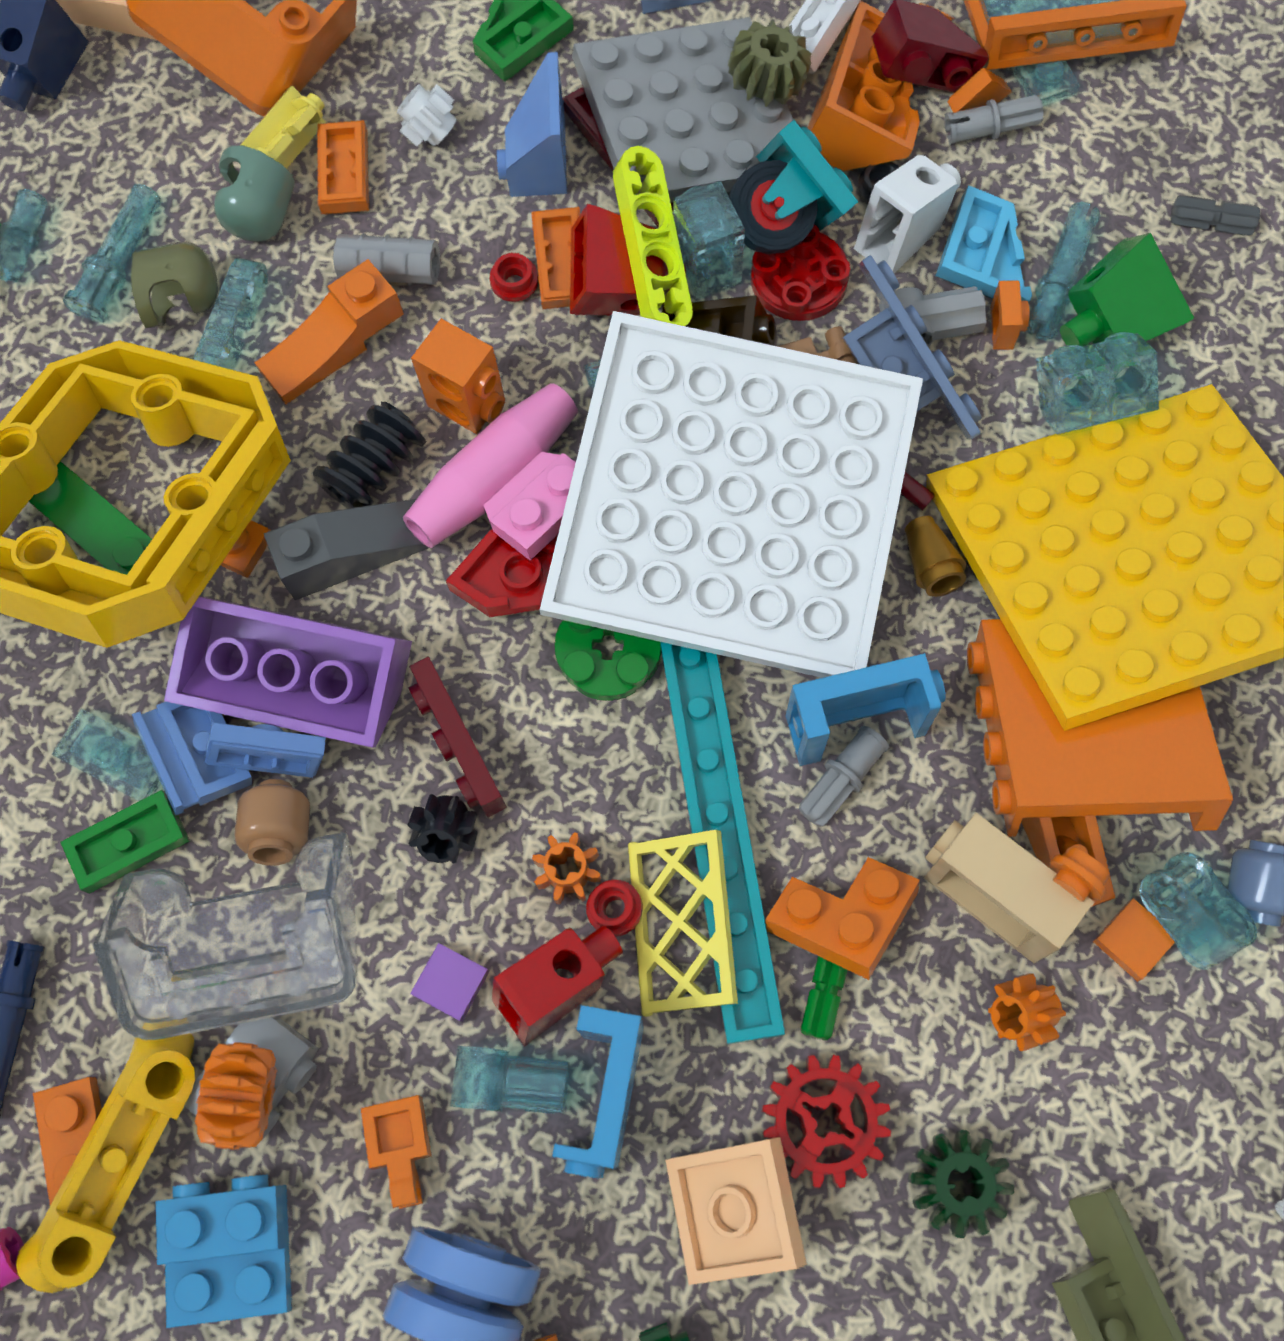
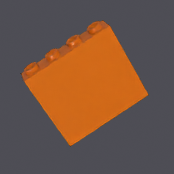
[967,619,1233,837]

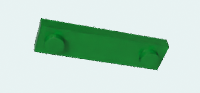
[29,461,152,575]

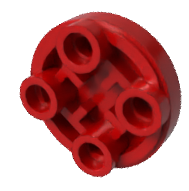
[751,224,850,321]

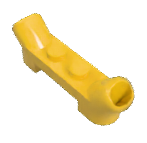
[16,1020,195,1293]

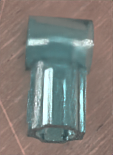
[450,1046,570,1114]

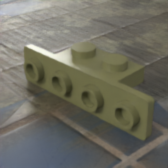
[1052,1188,1186,1341]

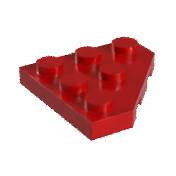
[446,529,558,617]

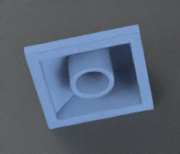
[497,52,567,197]

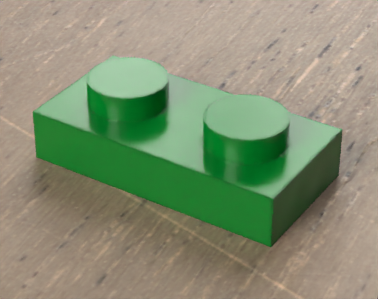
[60,790,190,894]

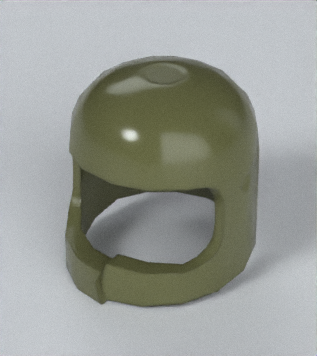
[131,242,218,328]

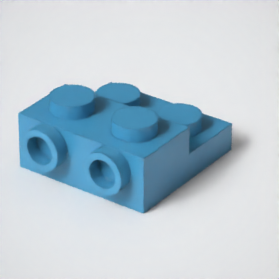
[156,1174,292,1328]

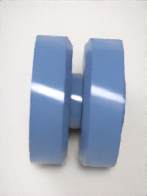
[383,1226,542,1341]

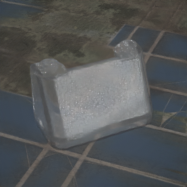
[93,832,358,1040]

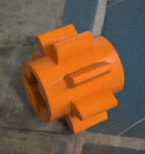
[532,832,602,905]
[988,973,1066,1051]

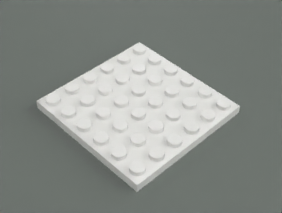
[540,311,923,678]

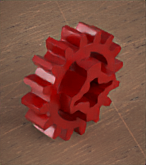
[761,1055,892,1188]

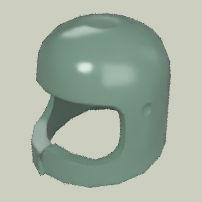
[214,146,295,242]

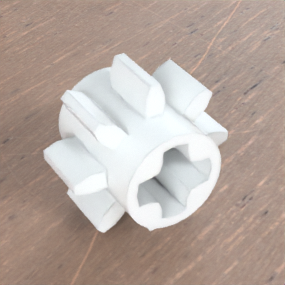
[397,84,456,146]

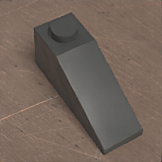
[264,499,440,601]

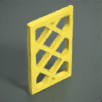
[628,830,738,1017]

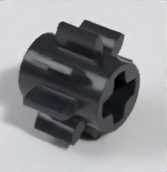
[407,794,478,863]

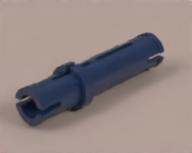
[0,940,45,1117]

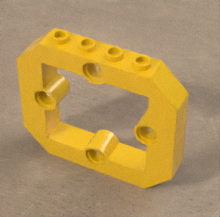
[0,340,291,648]

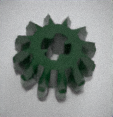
[908,1130,1014,1239]

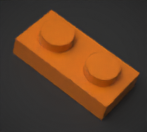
[33,1077,102,1205]

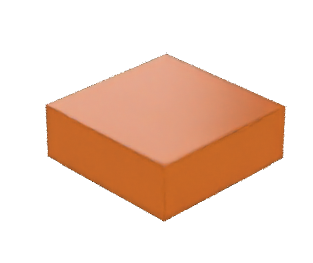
[1093,898,1178,982]

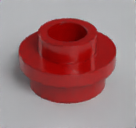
[489,253,539,302]
[586,879,643,937]

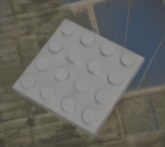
[572,17,793,202]

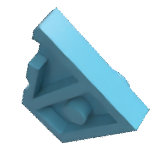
[935,185,1032,303]

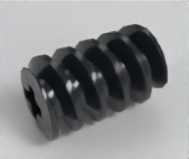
[313,401,426,509]

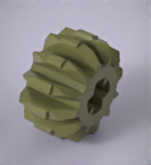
[728,19,812,107]

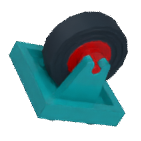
[727,120,859,255]

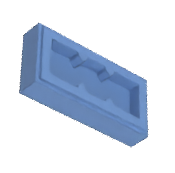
[204,722,326,778]

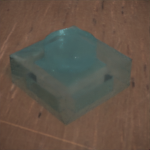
[1013,60,1080,107]

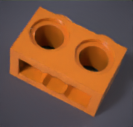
[411,318,505,434]

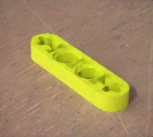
[613,146,693,327]

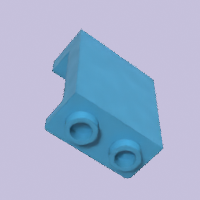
[785,653,946,766]
[552,1005,644,1179]

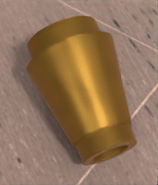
[904,516,967,597]

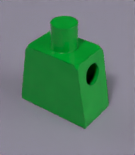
[1060,233,1194,354]

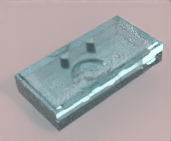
[51,708,161,801]

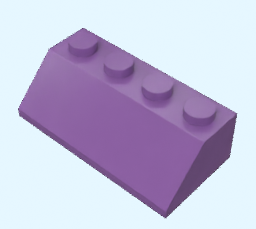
[164,596,412,748]

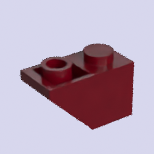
[872,0,989,93]

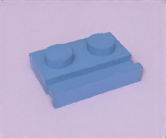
[132,702,252,815]

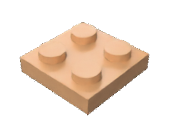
[665,1137,807,1285]

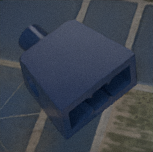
[0,0,89,112]

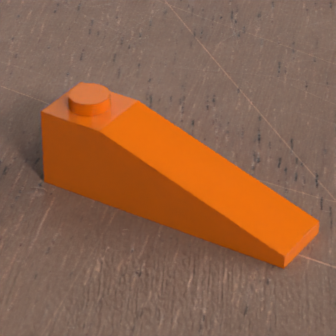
[807,1,920,172]

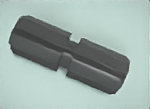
[1171,195,1260,235]

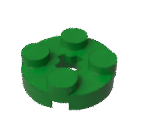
[555,620,661,701]

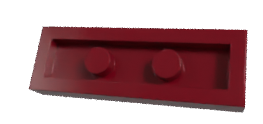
[408,656,507,818]

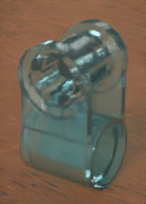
[1139,852,1257,970]

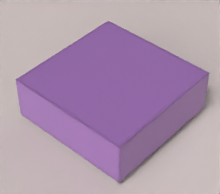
[410,943,490,1022]

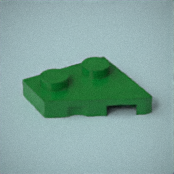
[472,0,574,82]

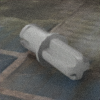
[944,95,1044,145]
[799,726,889,827]

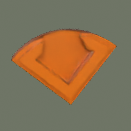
[947,68,1012,112]

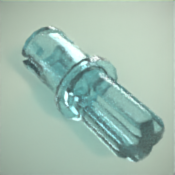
[0,189,48,282]

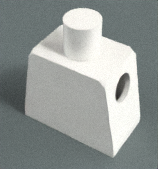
[854,155,961,273]

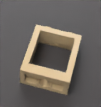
[924,813,1094,963]

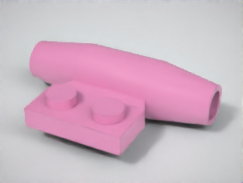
[403,383,578,560]

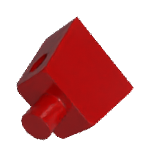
[570,204,686,315]
[492,925,623,1047]

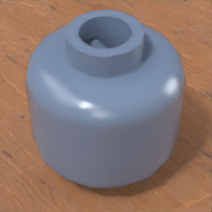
[1226,840,1284,927]

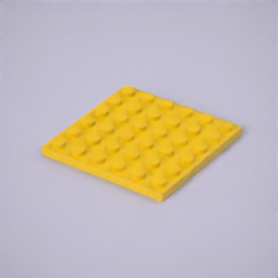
[926,384,1284,731]

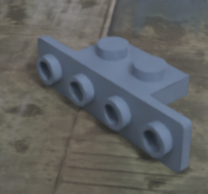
[842,255,982,439]

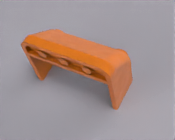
[126,0,357,116]

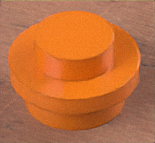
[1049,847,1110,902]

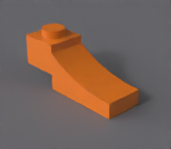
[254,259,404,405]

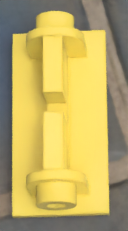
[240,85,326,169]

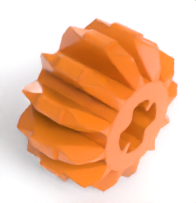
[195,1042,277,1150]

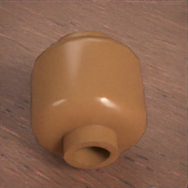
[235,779,310,866]

